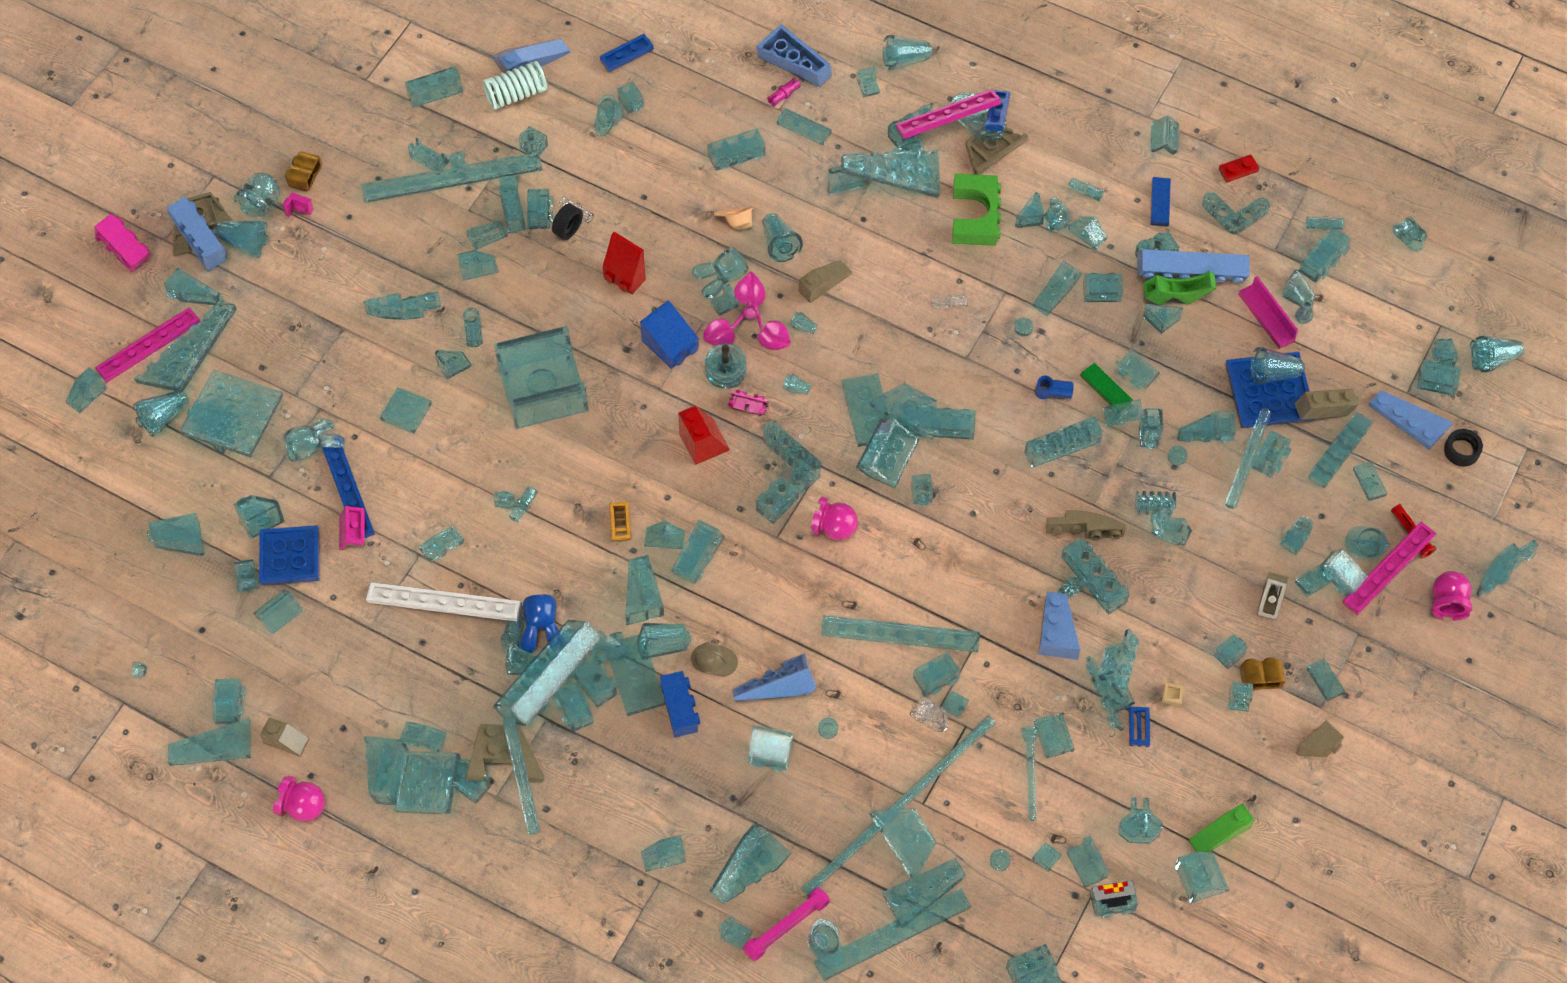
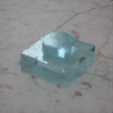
[494,491,516,510]
[942,691,969,718]
[1032,842,1062,872]

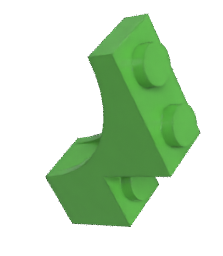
[1143,271,1216,305]

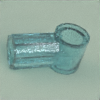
[463,307,483,348]
[500,614,525,656]

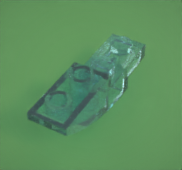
[364,291,441,320]
[1476,540,1539,597]

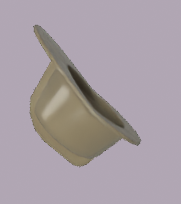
[691,642,738,676]

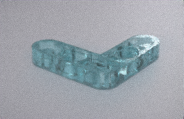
[1202,192,1270,234]

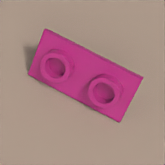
[728,390,769,415]

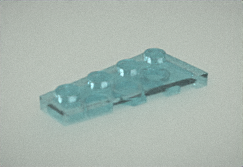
[882,858,966,928]

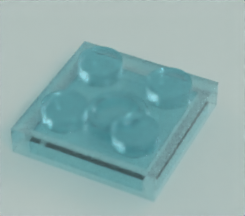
[380,387,432,434]

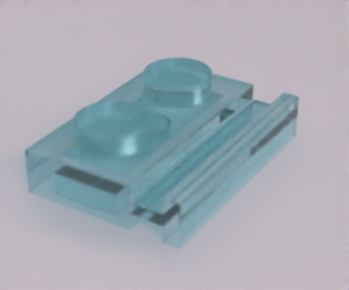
[1034,713,1075,758]

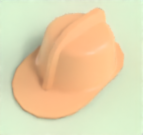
[714,206,755,230]

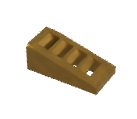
[609,502,631,541]

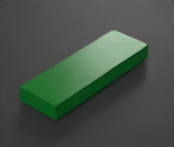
[1080,362,1133,413]

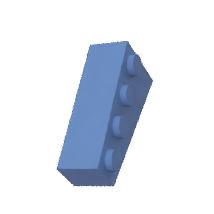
[756,24,832,87]
[166,197,227,272]

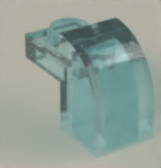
[1150,505,1192,546]

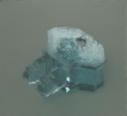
[1119,797,1162,844]

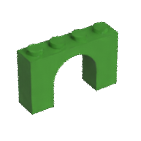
[952,174,1001,246]

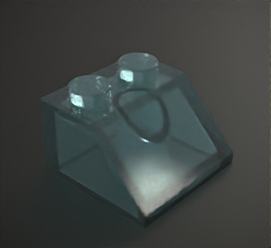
[233,495,285,539]
[748,725,793,771]
[1175,851,1229,903]

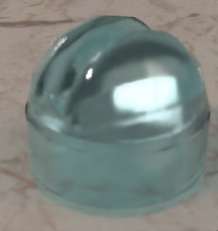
[132,662,147,678]

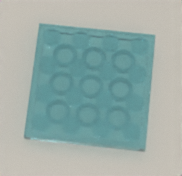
[180,369,283,458]

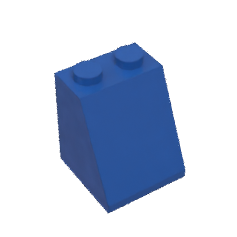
[640,300,699,369]

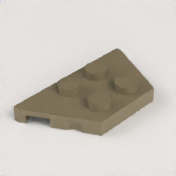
[965,127,1028,175]

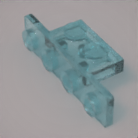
[1098,629,1139,697]
[1086,656,1135,731]

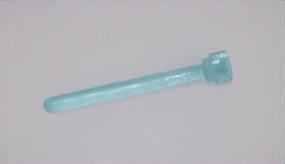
[1021,726,1038,821]

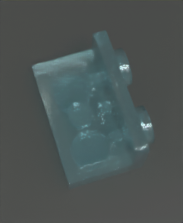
[1115,348,1160,390]

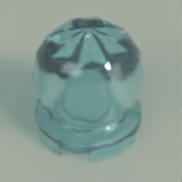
[234,172,280,219]

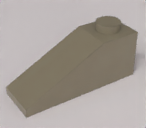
[799,260,852,303]

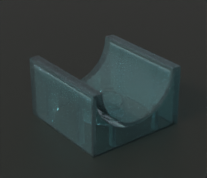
[494,326,589,429]

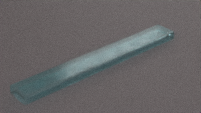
[821,615,980,652]
[814,888,971,981]

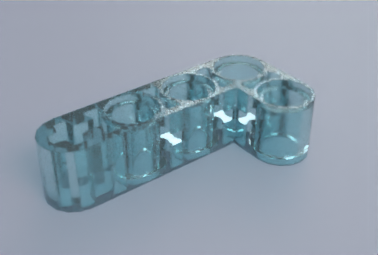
[763,422,821,494]

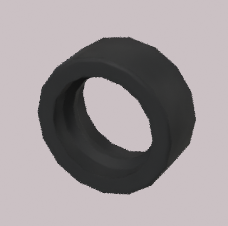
[552,203,583,240]
[1444,429,1483,467]

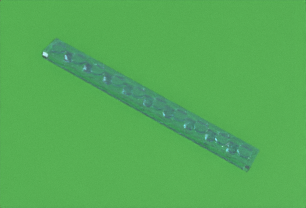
[361,152,542,203]

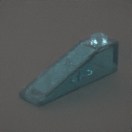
[710,822,791,904]

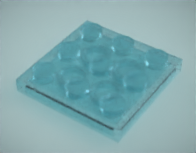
[394,751,460,815]

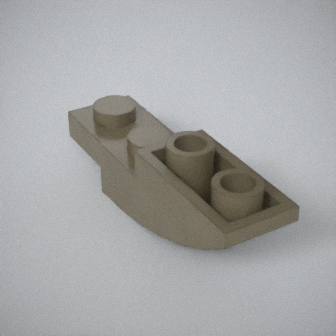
[1045,510,1126,540]

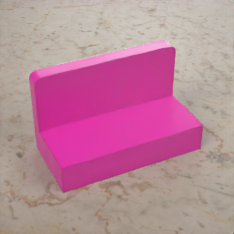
[339,506,365,550]

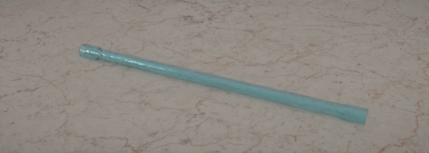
[801,716,996,896]

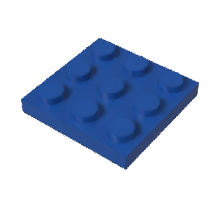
[259,525,319,585]

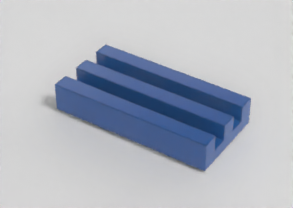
[1129,706,1150,747]

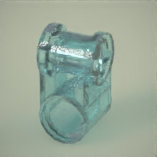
[1393,216,1427,252]
[1279,517,1313,555]

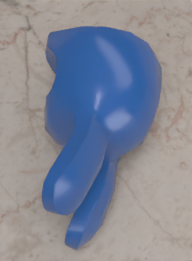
[520,594,564,653]

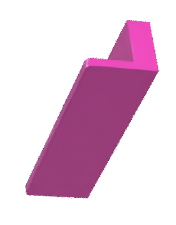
[1238,276,1298,349]

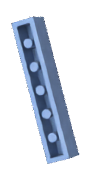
[1137,249,1250,283]

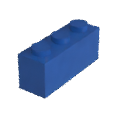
[660,671,700,738]

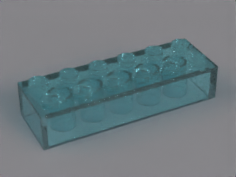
[493,620,602,726]

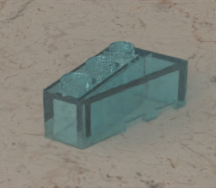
[671,519,725,584]
[625,555,664,626]
[364,736,409,805]

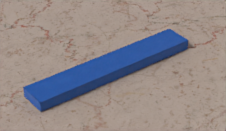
[321,438,375,538]

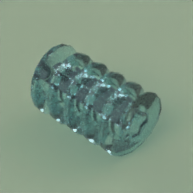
[1135,491,1176,516]

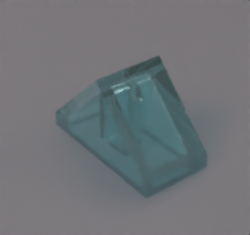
[1015,192,1045,228]
[1068,216,1107,250]
[1281,269,1316,309]
[1143,304,1183,334]
[435,350,472,380]
[644,520,685,549]
[505,644,540,677]

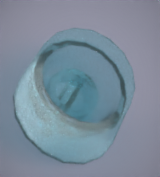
[594,94,623,136]
[1044,196,1072,231]
[1345,526,1390,559]
[807,919,843,966]

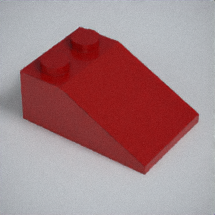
[602,232,646,295]

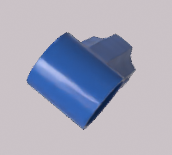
[1035,375,1074,399]

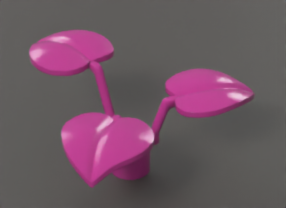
[703,271,791,350]

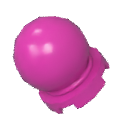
[810,496,858,540]
[1432,571,1472,621]
[273,775,326,822]

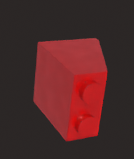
[678,405,730,465]

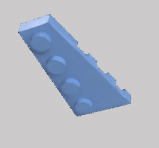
[1368,390,1453,450]

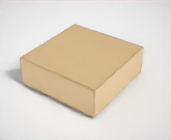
[1161,682,1185,707]

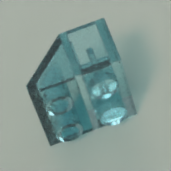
[1006,944,1061,983]

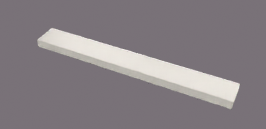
[366,582,522,622]

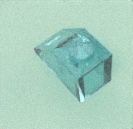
[457,250,499,281]
[66,367,107,414]
[641,835,686,872]

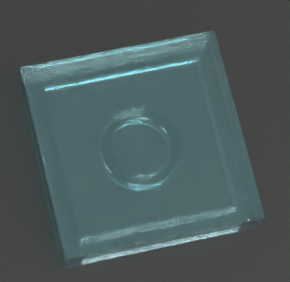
[827,161,864,195]

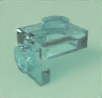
[234,559,258,592]

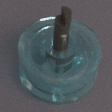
[705,343,746,389]

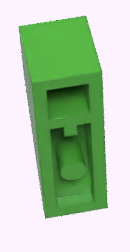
[1189,803,1254,857]

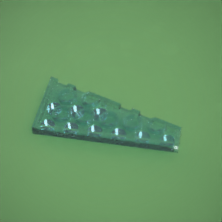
[134,301,237,392]

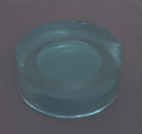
[1014,317,1033,337]
[1168,446,1188,465]
[818,718,838,739]
[990,849,1011,871]

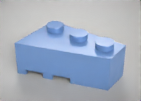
[1039,591,1080,660]

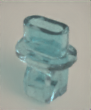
[1057,577,1086,598]

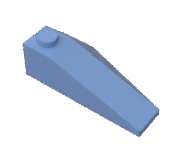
[492,39,570,73]
[733,653,817,701]

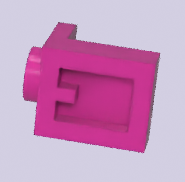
[283,192,314,217]

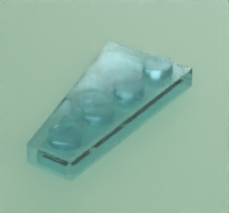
[168,718,251,766]

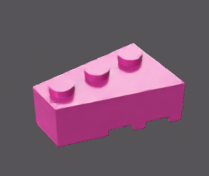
[94,213,149,272]

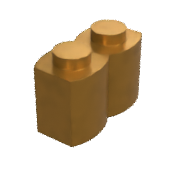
[285,151,322,191]
[1240,657,1285,690]

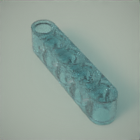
[1308,412,1373,488]

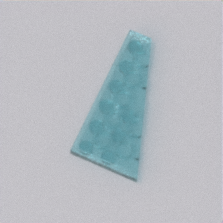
[841,149,941,198]

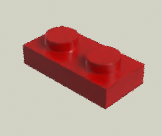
[1218,154,1259,183]

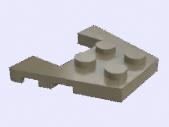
[172,192,243,257]
[465,724,544,783]

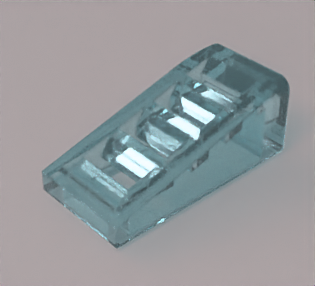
[466,221,508,250]

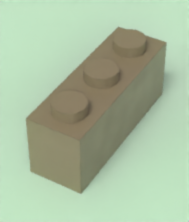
[1294,388,1359,420]

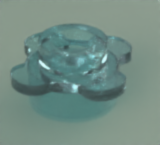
[448,151,468,171]

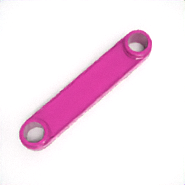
[743,887,831,961]

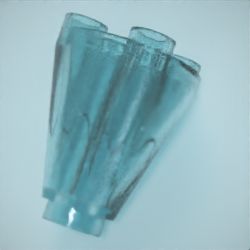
[214,221,268,258]
[1470,335,1525,373]
[133,391,189,437]

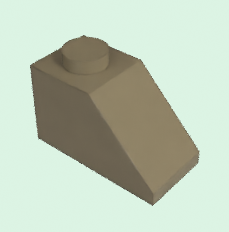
[1257,572,1288,620]
[260,717,309,757]
[1296,720,1344,757]

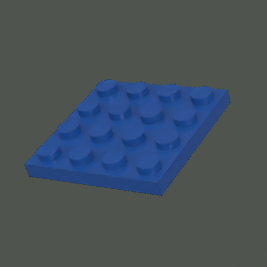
[1225,352,1315,428]

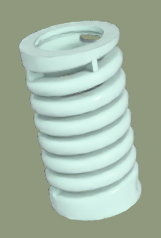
[482,61,548,110]

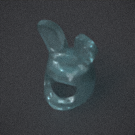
[692,247,749,298]
[284,419,345,462]

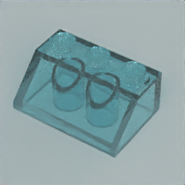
[856,419,919,488]

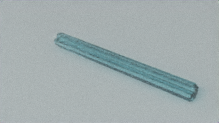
[1225,408,1271,509]
[503,716,540,835]

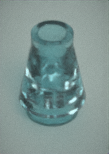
[1295,299,1313,324]
[789,311,818,334]
[782,373,811,395]

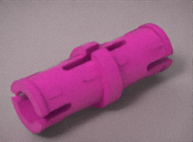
[767,78,801,107]

